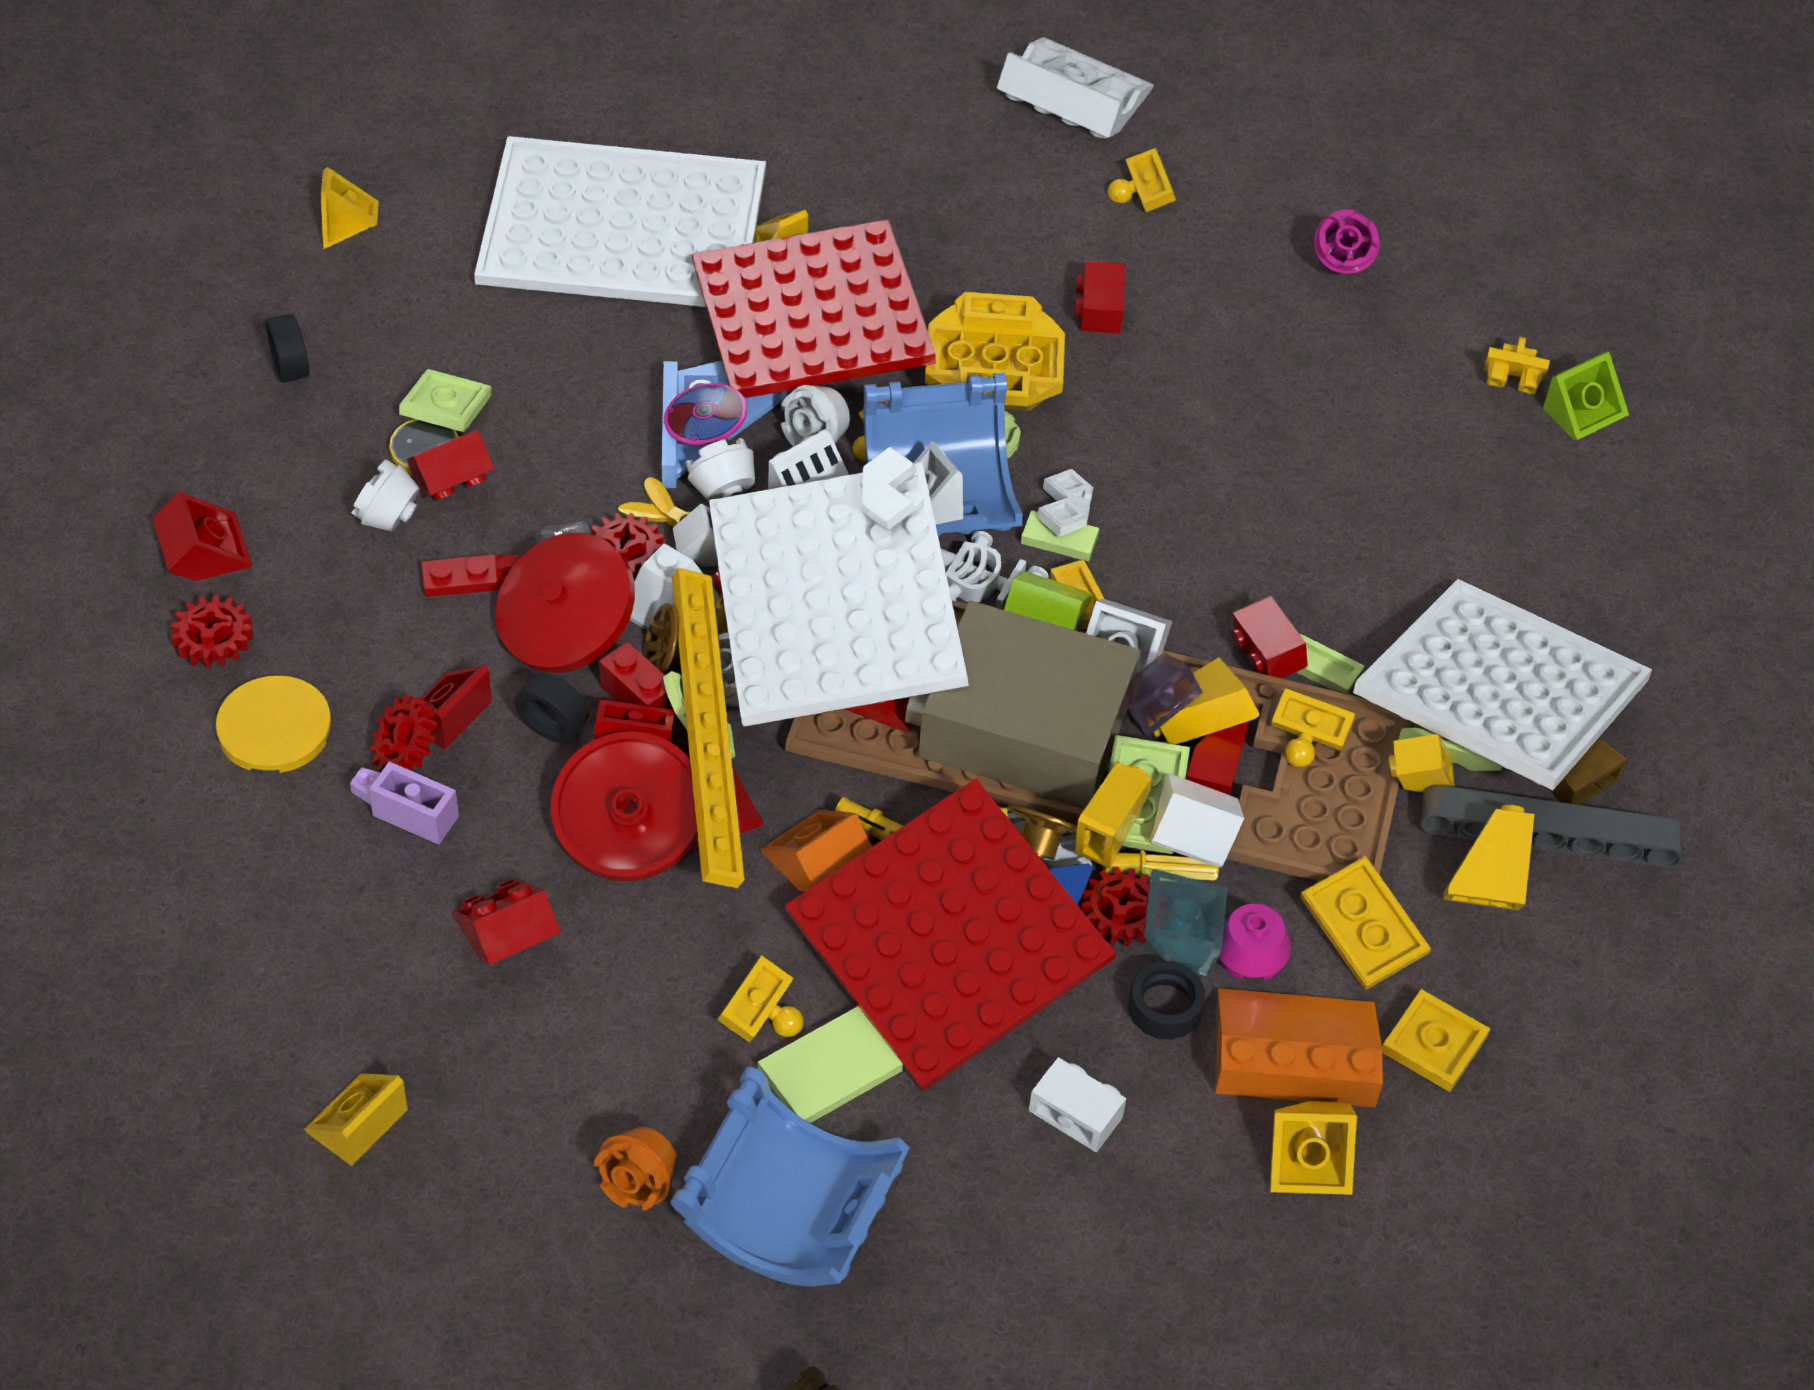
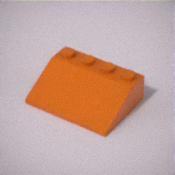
[1215,988,1383,1108]

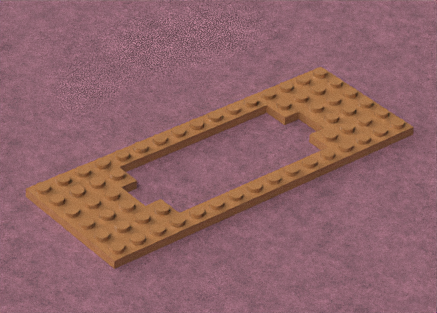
[785,600,1412,882]

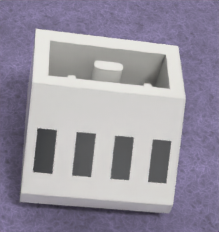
[768,429,849,490]

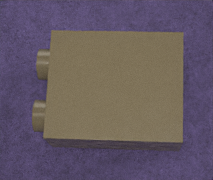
[905,600,1141,807]

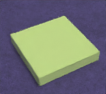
[399,369,491,432]

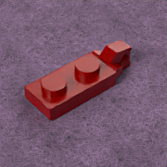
[422,554,522,597]

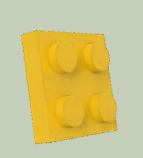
[1382,989,1490,1092]

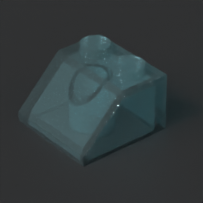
[1144,869,1227,976]

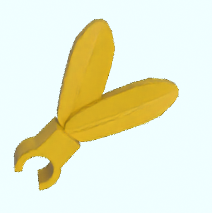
[618,477,691,527]

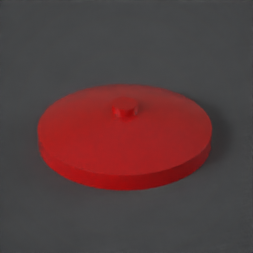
[495,533,635,673]
[551,731,698,882]

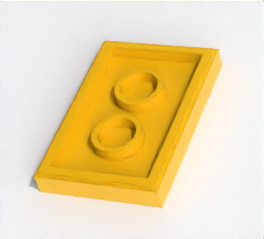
[1300,856,1431,990]

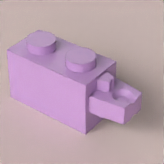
[350,761,459,845]

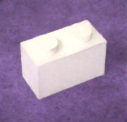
[1029,1057,1126,1153]

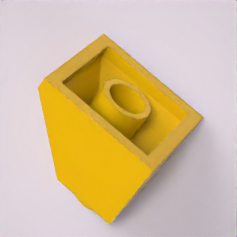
[1270,1101,1357,1195]

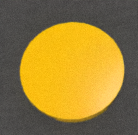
[216,676,331,773]

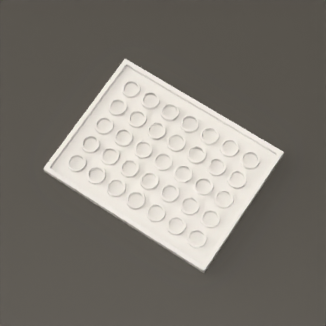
[474,136,766,307]
[709,462,969,727]

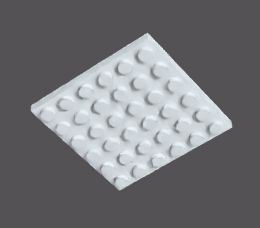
[1353,579,1652,790]

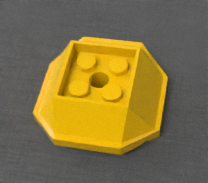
[925,292,1065,411]

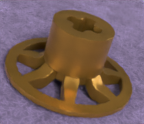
[643,603,681,675]
[1007,805,1077,860]

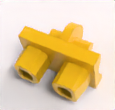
[1484,336,1550,395]

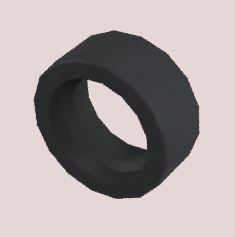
[265,313,310,382]
[514,672,589,743]
[1128,961,1205,1040]

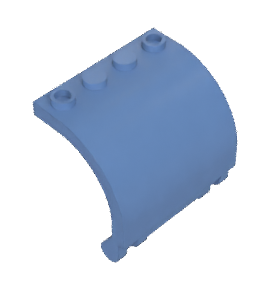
[863,373,1022,536]
[670,1067,910,1287]

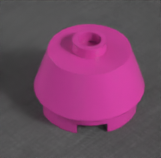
[1314,209,1380,274]
[1214,904,1292,980]

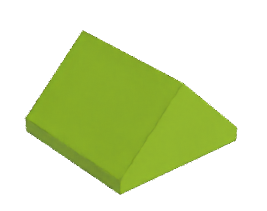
[1543,351,1629,440]
[1004,571,1093,631]

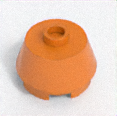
[594,1127,678,1211]

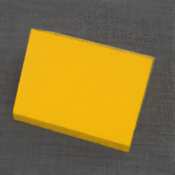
[304,1073,408,1166]

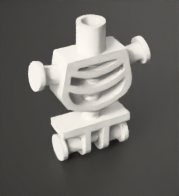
[941,531,1049,610]

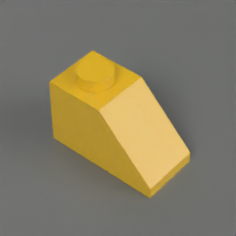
[1389,734,1455,792]

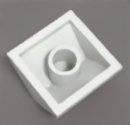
[914,441,963,525]
[1150,773,1244,868]

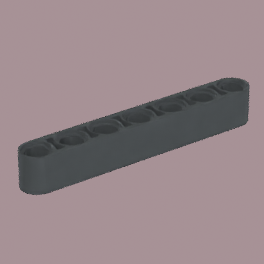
[1421,785,1682,868]

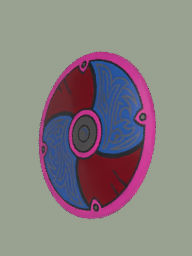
[664,383,747,445]

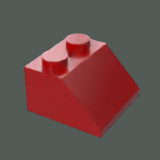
[152,491,252,581]

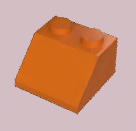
[760,810,872,891]

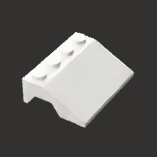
[997,37,1154,138]

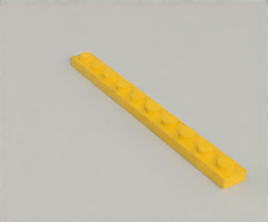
[672,568,745,888]

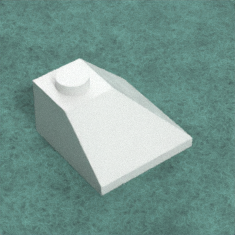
[630,543,720,636]

